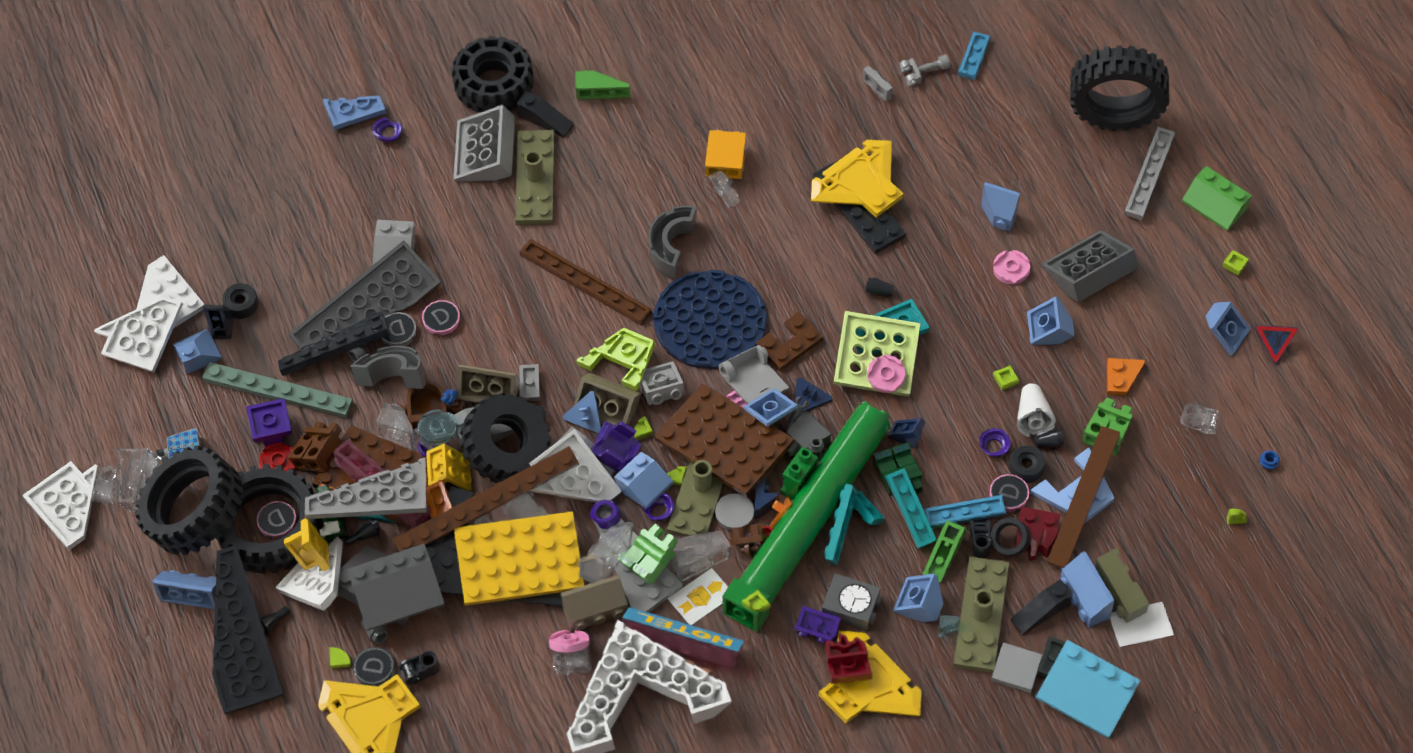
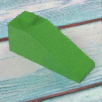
[576,70,630,99]
[922,520,968,583]

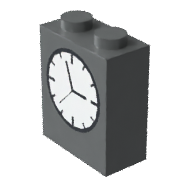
[822,574,883,631]

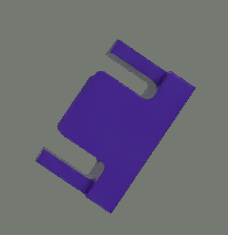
[246,398,292,447]
[591,421,641,473]

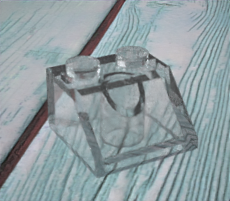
[376,402,417,452]

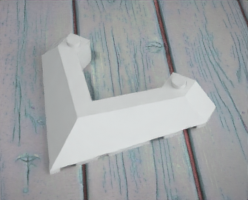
[567,620,732,753]

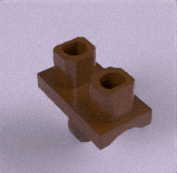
[728,524,769,558]

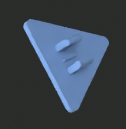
[562,391,601,433]

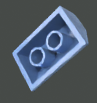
[1059,551,1114,628]
[153,570,216,610]

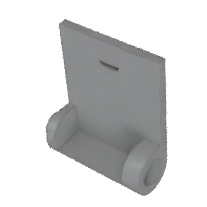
[719,345,789,404]

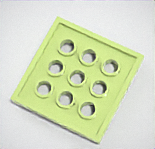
[833,311,920,397]

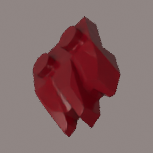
[1015,507,1061,561]
[825,634,872,685]

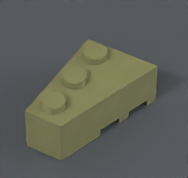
[1095,548,1149,623]

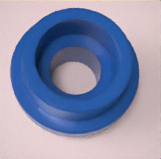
[1260,450,1280,470]

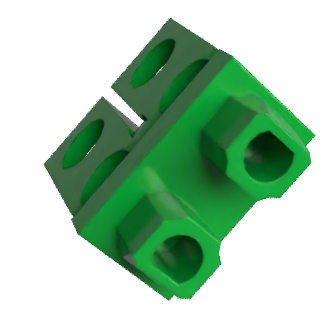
[780,447,818,500]

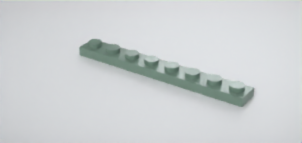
[202,362,353,418]

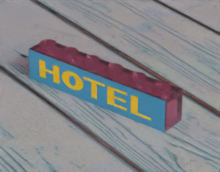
[621,607,744,669]

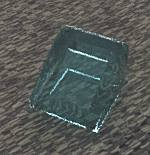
[938,616,960,637]

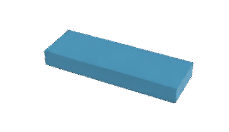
[958,32,991,80]

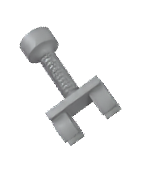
[899,54,950,86]

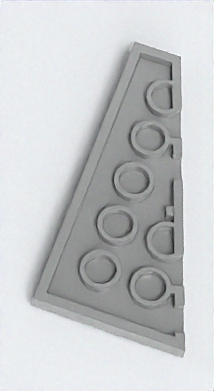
[305,457,426,519]
[592,505,683,613]

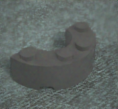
[648,206,697,279]
[351,346,427,389]

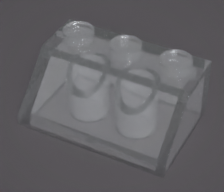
[578,522,634,583]

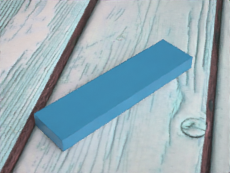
[924,495,1006,529]

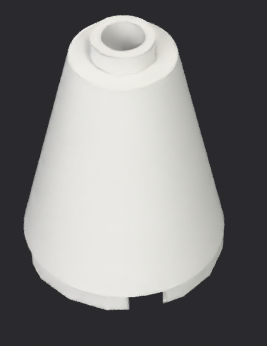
[1017,384,1056,437]

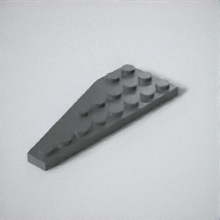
[288,240,441,350]

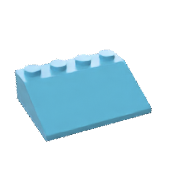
[1035,640,1140,738]

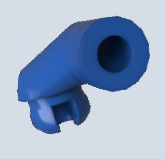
[441,389,458,405]

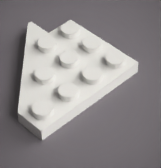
[94,296,183,373]
[23,461,99,550]
[275,537,343,611]

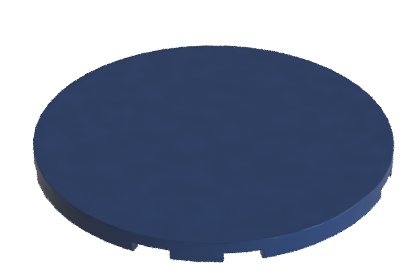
[653,270,767,369]

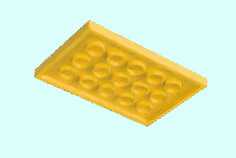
[454,512,584,606]

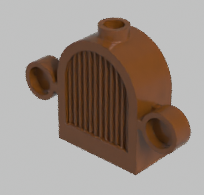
[391,379,464,432]

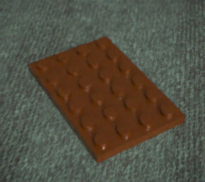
[654,383,795,497]
[312,425,446,529]

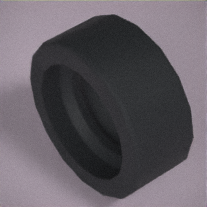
[991,518,1030,556]

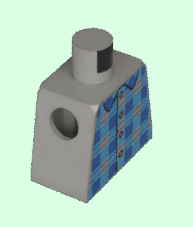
[156,428,201,461]

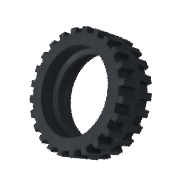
[1070,45,1169,131]
[135,446,243,555]
[217,464,322,573]

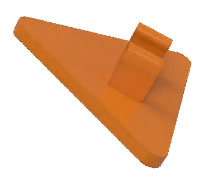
[769,496,792,528]

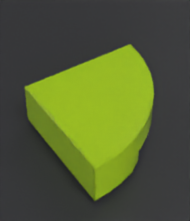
[634,416,653,440]
[667,466,687,486]
[1227,509,1248,525]
[742,590,771,611]
[330,647,351,669]

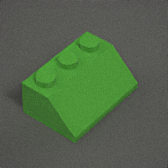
[1182,166,1252,231]

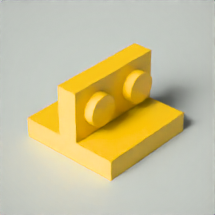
[284,518,330,572]

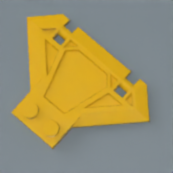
[811,140,904,218]
[819,630,921,724]
[318,674,420,753]

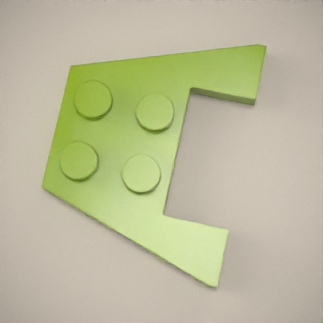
[576,328,655,391]

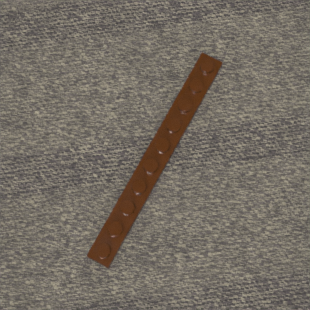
[393,446,579,552]

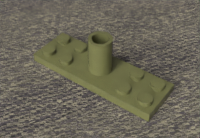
[516,130,554,225]
[667,460,724,542]
[953,556,1009,673]

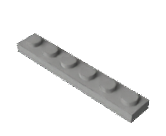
[1124,127,1175,220]

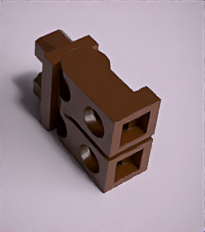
[287,422,342,472]

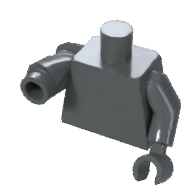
[785,396,831,459]

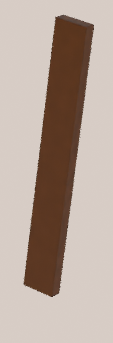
[519,239,652,325]
[1047,426,1120,569]

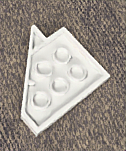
[137,256,205,328]
[529,429,622,502]

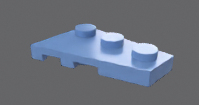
[323,96,386,130]

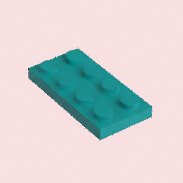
[854,299,930,355]

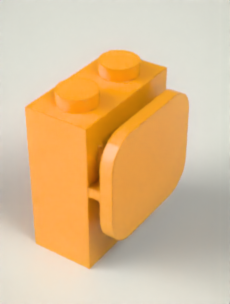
[705,130,746,179]

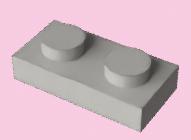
[863,66,892,102]
[519,364,540,401]

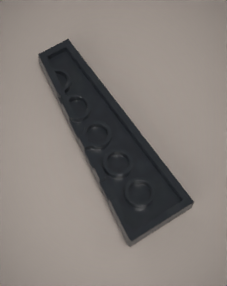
[278,311,390,376]

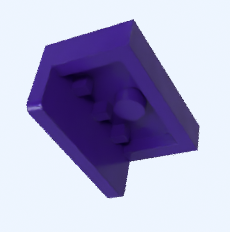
[794,606,842,643]

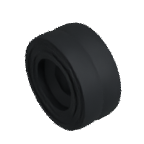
[223,283,258,319]
[1009,445,1045,483]

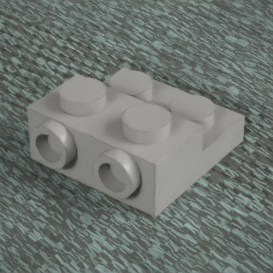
[641,361,685,405]

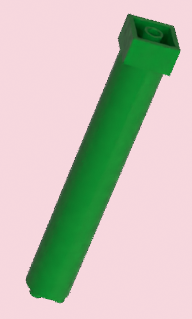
[722,401,890,633]

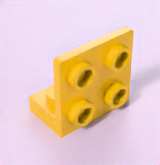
[426,443,472,491]

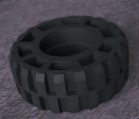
[452,36,534,113]
[460,393,551,483]

